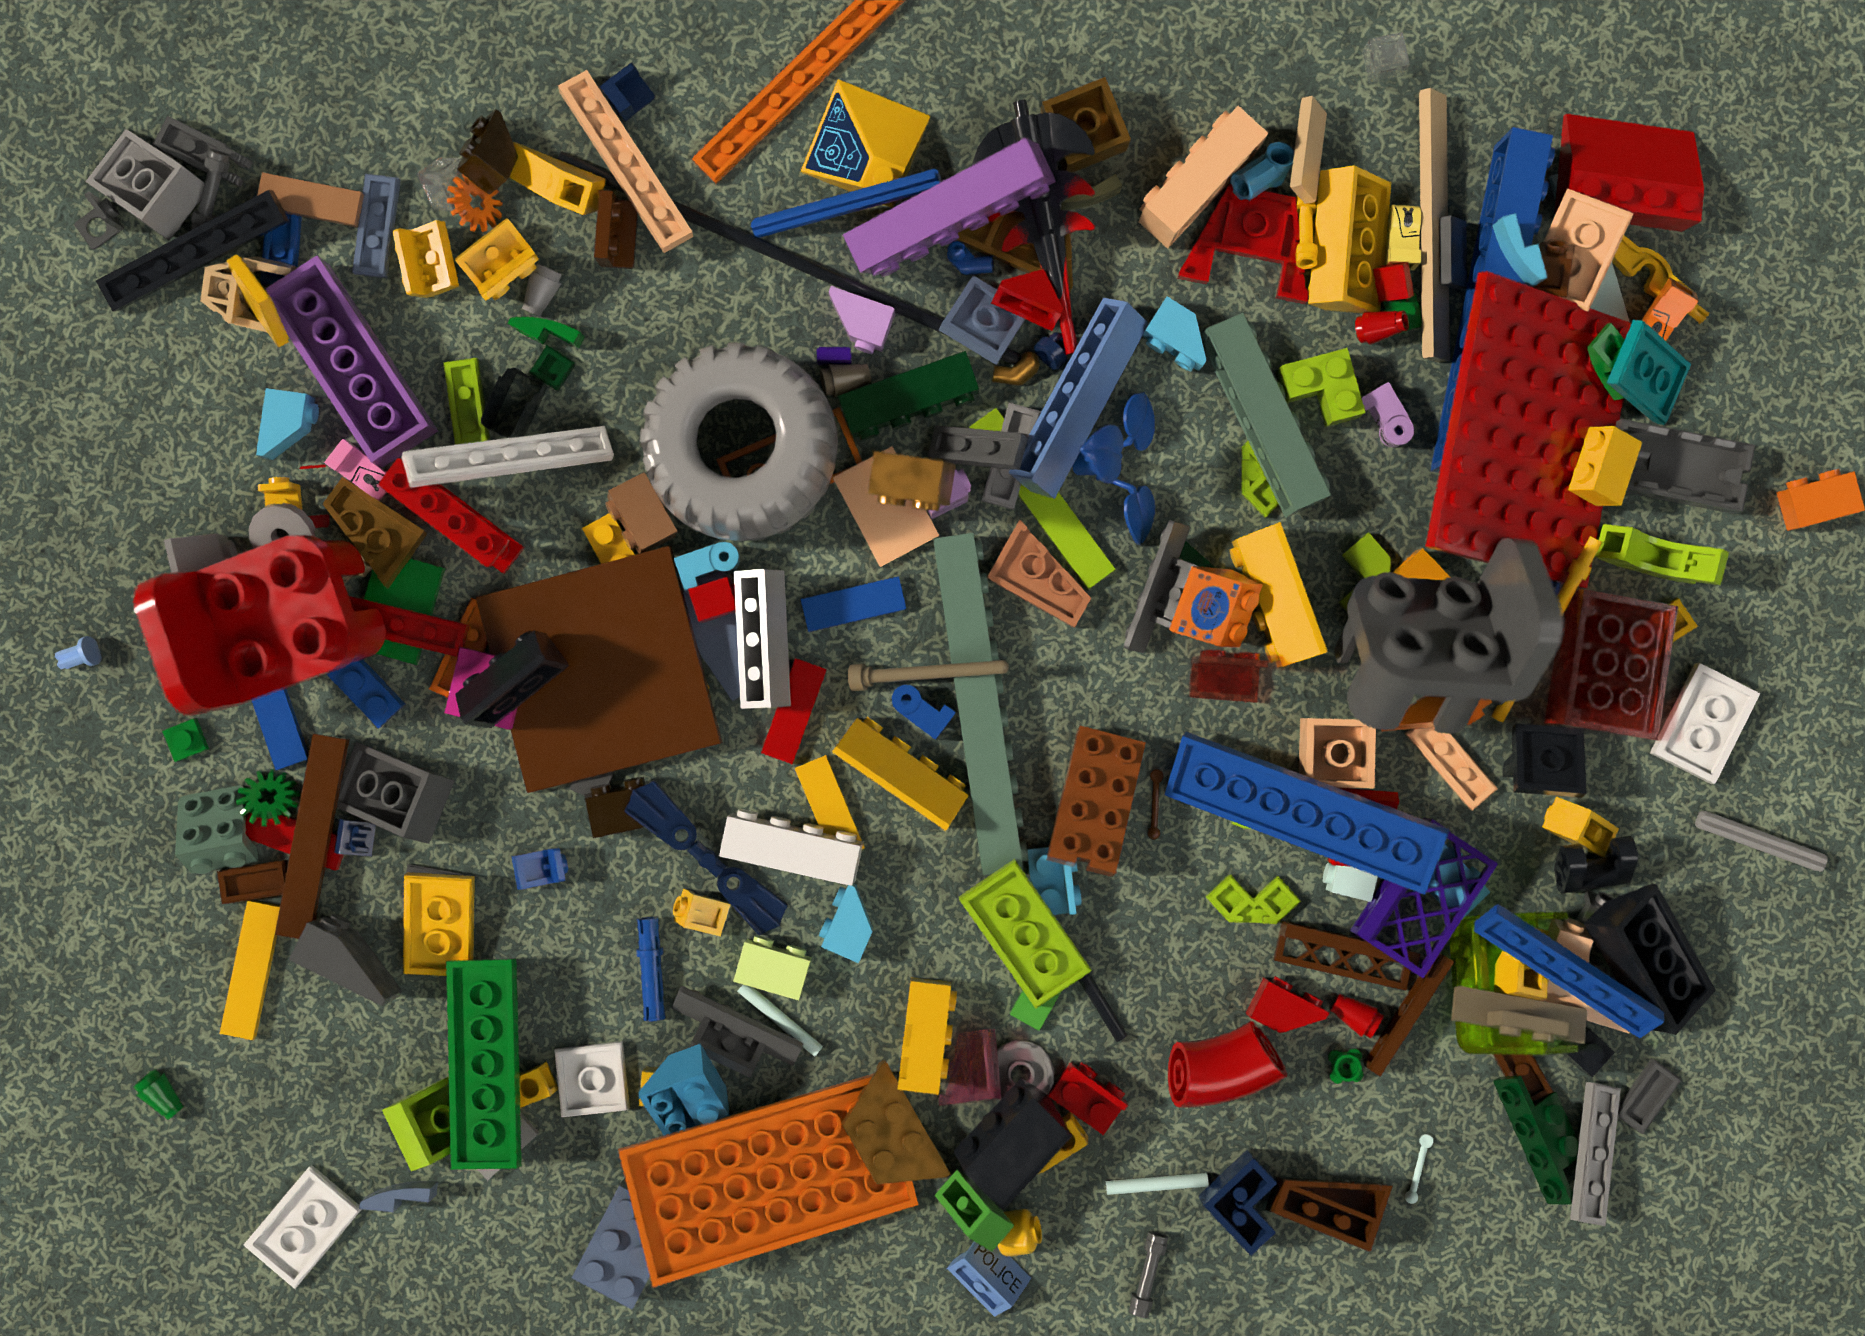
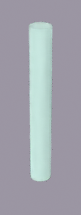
[737,985,823,1057]
[1106,1173,1209,1195]

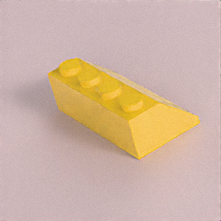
[1308,165,1392,314]
[1229,522,1328,668]
[832,716,969,831]

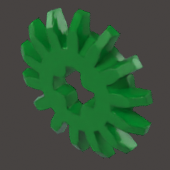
[236,769,300,827]

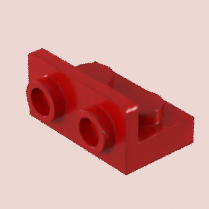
[1048,1062,1129,1136]

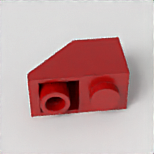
[1246,976,1329,1034]

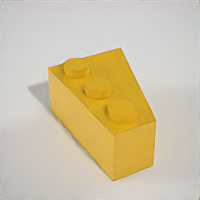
[898,977,957,1095]

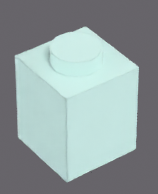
[1323,863,1378,902]

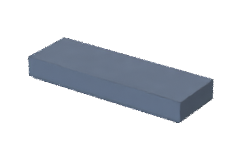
[352,174,401,279]

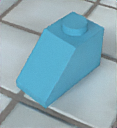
[256,388,319,460]

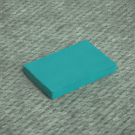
[1607,320,1691,425]

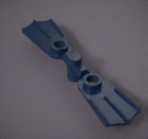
[625,780,788,936]

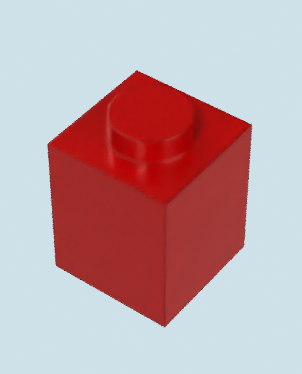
[688,577,736,623]

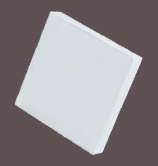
[554,1041,630,1117]

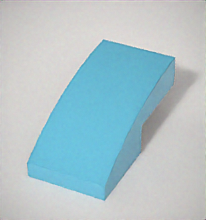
[1492,214,1547,287]

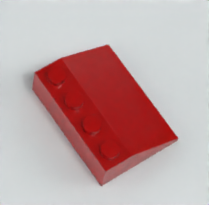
[1554,114,1704,232]

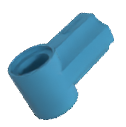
[1230,142,1294,201]

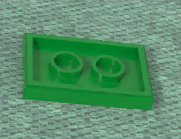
[364,559,445,665]

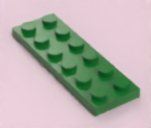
[446,958,522,1170]

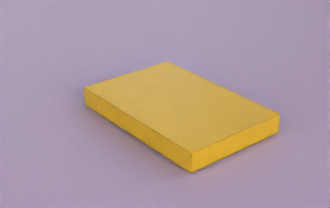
[403,872,475,976]

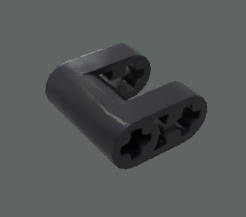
[1554,836,1638,894]

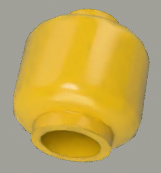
[997,1209,1042,1257]

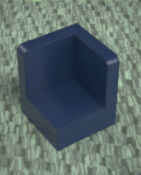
[600,63,655,122]

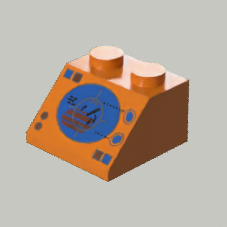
[1169,566,1263,647]

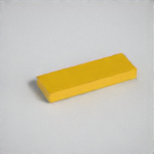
[795,755,865,849]

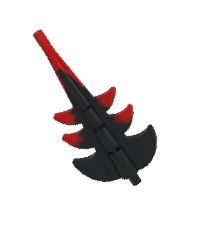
[972,99,1096,355]

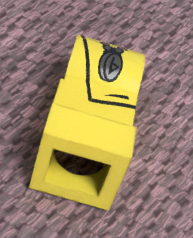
[1384,205,1421,271]

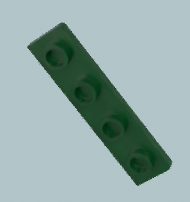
[1493,1075,1579,1205]

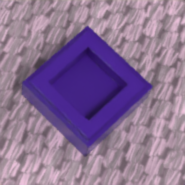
[817,347,852,366]

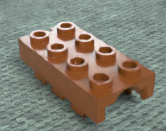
[1046,726,1146,877]

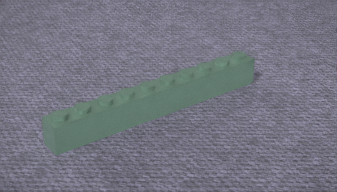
[933,533,1029,875]

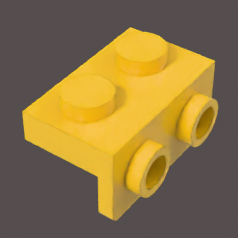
[393,220,459,298]

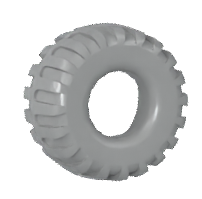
[640,342,838,541]

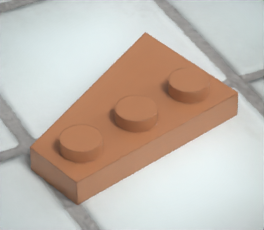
[987,520,1091,628]

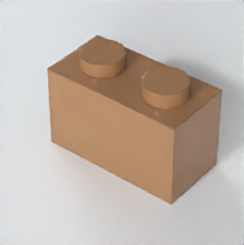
[605,472,677,554]

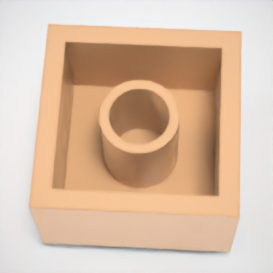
[1299,718,1376,789]

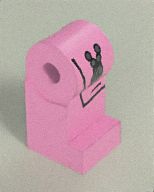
[324,439,387,501]

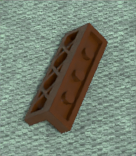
[1273,920,1421,991]

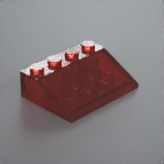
[1545,589,1678,741]

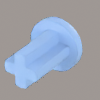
[55,636,101,669]

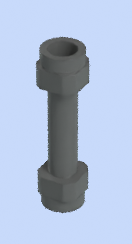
[191,149,230,229]
[1129,1231,1168,1318]

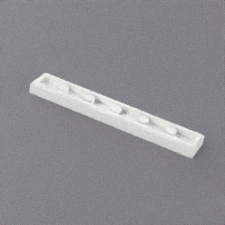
[402,426,614,488]

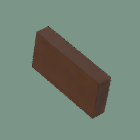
[217,860,288,904]

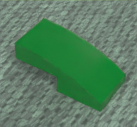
[507,317,585,349]
[1587,323,1625,401]

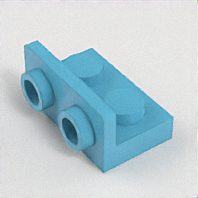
[1027,847,1082,915]

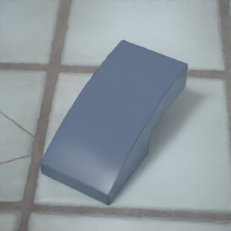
[359,1181,438,1213]

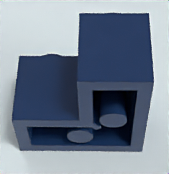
[1198,1150,1277,1256]

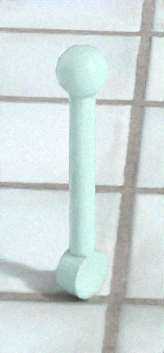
[1405,1134,1433,1204]

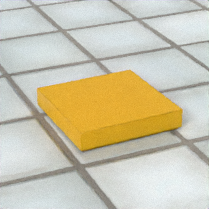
[226,255,289,348]

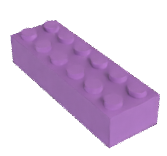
[843,138,1056,277]
[265,255,438,468]

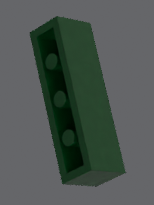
[838,351,979,441]

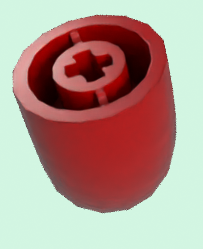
[1168,1021,1287,1108]

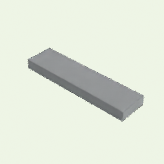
[1570,1082,1621,1226]

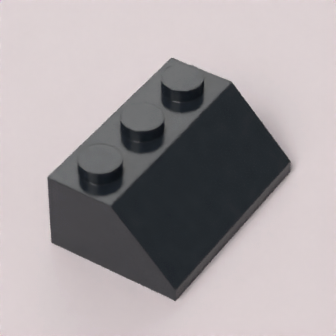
[455,630,570,728]
[954,1078,1073,1211]

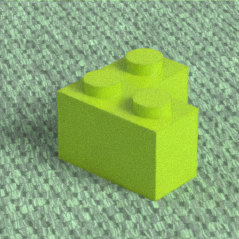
[1276,348,1366,427]

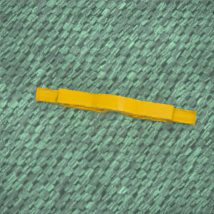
[1612,235,1710,324]

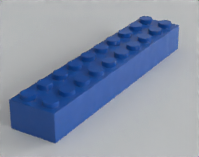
[1430,127,1555,473]

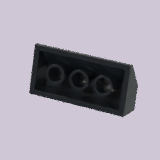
[1585,884,1716,1035]

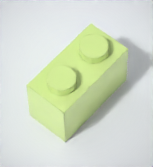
[733,935,812,1000]

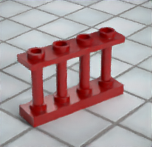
[379,458,525,574]

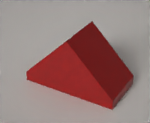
[991,269,1063,331]

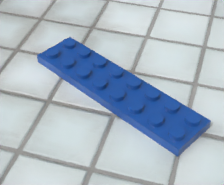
[1164,732,1450,895]

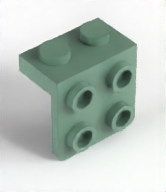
[175,785,258,874]

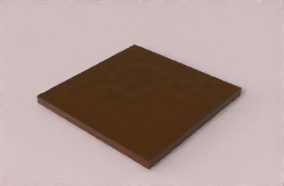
[476,546,723,793]

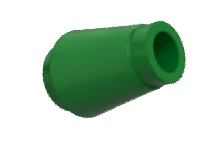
[133,1068,184,1120]

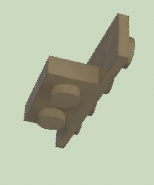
[1451,986,1587,1044]

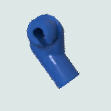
[947,241,994,275]

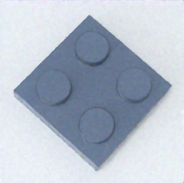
[939,275,1026,365]

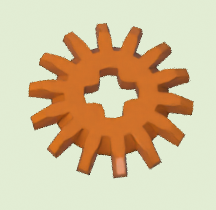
[447,174,503,232]

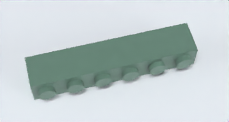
[1201,313,1331,518]

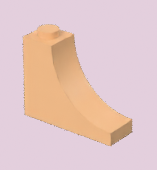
[1539,918,1630,1033]

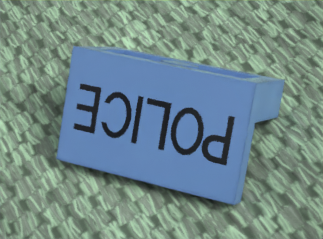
[947,1241,1031,1317]

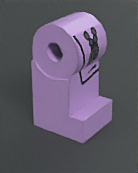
[1362,382,1414,448]

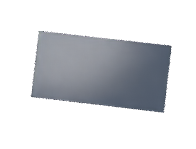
[679,572,740,701]

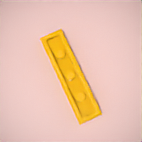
[219,900,280,1040]

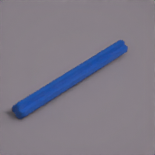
[751,169,942,238]

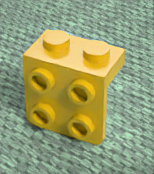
[455,218,539,301]

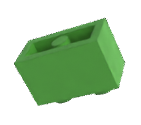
[934,1170,1015,1252]

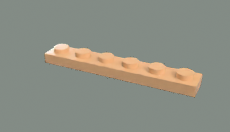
[558,70,693,253]

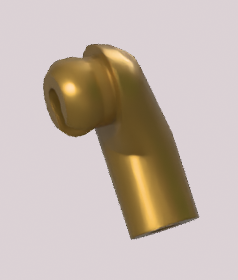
[992,352,1040,386]

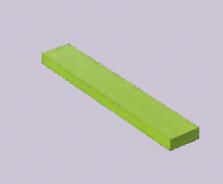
[969,408,1116,590]

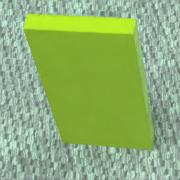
[959,859,1092,1008]

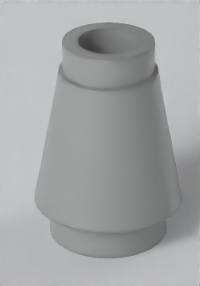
[522,263,562,317]

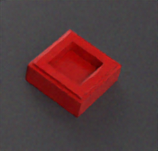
[1373,262,1414,302]

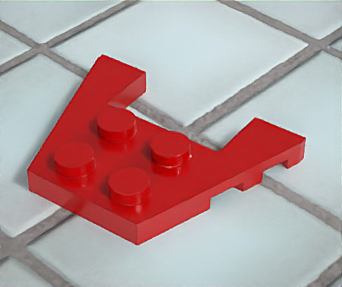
[1177,184,1308,304]

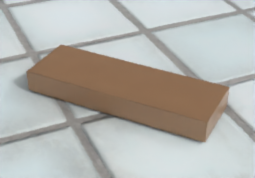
[257,172,364,227]

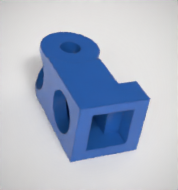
[892,685,956,740]

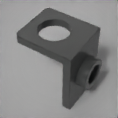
[74,191,124,249]

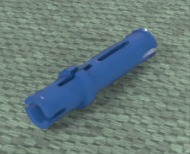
[636,917,666,1021]

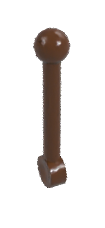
[1147,769,1164,840]

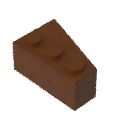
[1265,1177,1393,1252]

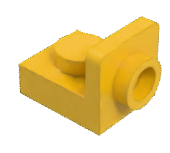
[258,477,302,510]
[673,889,731,937]

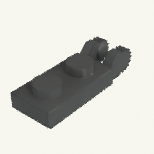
[152,116,253,188]

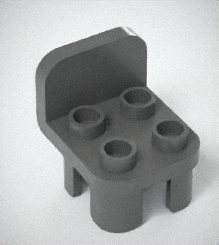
[1334,538,1563,734]

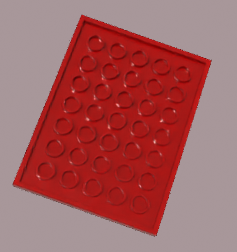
[1425,271,1632,588]

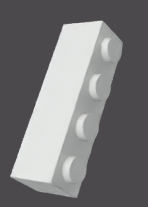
[719,809,864,886]

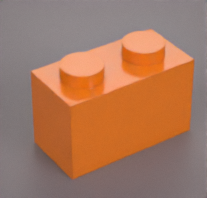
[1776,468,1865,531]

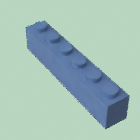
[1009,297,1149,499]

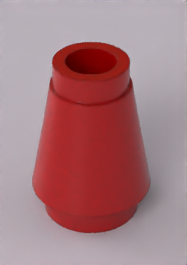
[1355,310,1409,345]
[1330,994,1384,1039]

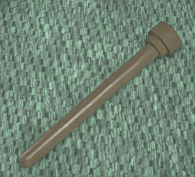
[848,660,1009,691]

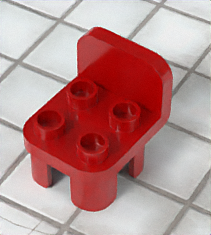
[134,535,386,716]

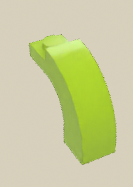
[1595,524,1729,585]

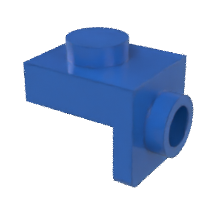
[511,848,568,890]

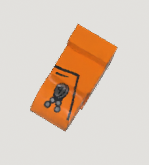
[1641,278,1699,341]

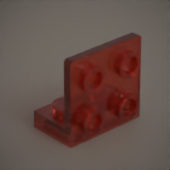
[1189,649,1269,703]

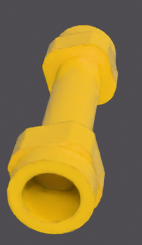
[1296,195,1318,269]

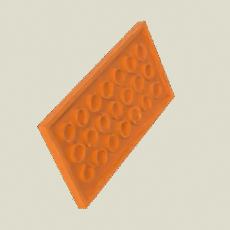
[618,1073,918,1287]

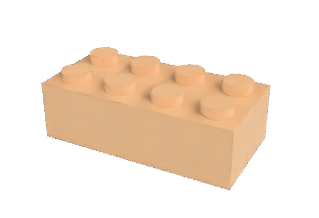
[1139,106,1268,249]

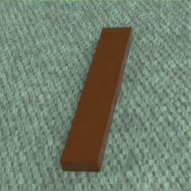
[275,734,349,939]

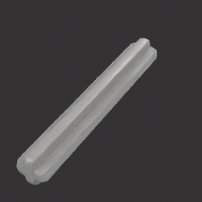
[1695,811,1828,872]

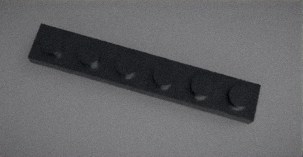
[96,190,290,311]

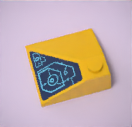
[801,79,931,208]

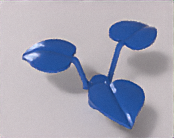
[1072,392,1155,545]

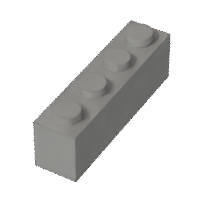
[734,569,791,709]

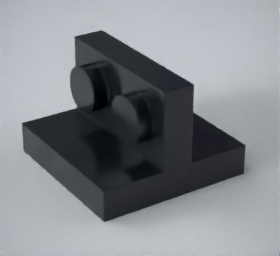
[1503,723,1587,798]

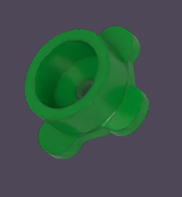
[1328,1048,1364,1084]

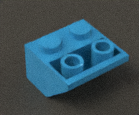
[638,1043,730,1136]

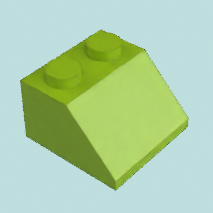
[382,1076,451,1171]

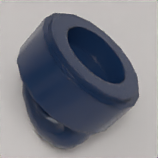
[1034,332,1067,370]

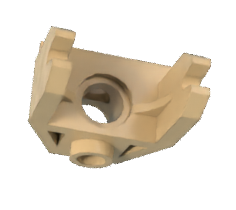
[200,256,297,332]

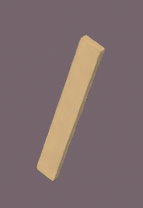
[1419,88,1450,362]

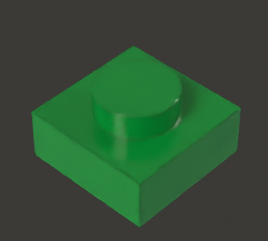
[1381,293,1422,333]
[162,718,209,762]

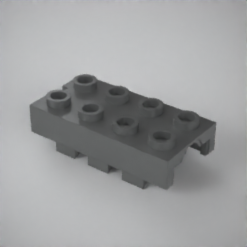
[1616,419,1756,514]

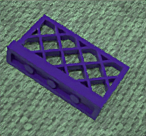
[1350,817,1498,978]

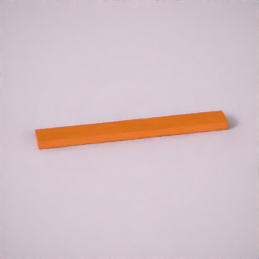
[692,0,905,184]

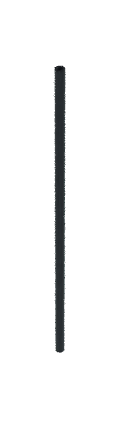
[558,151,1020,365]

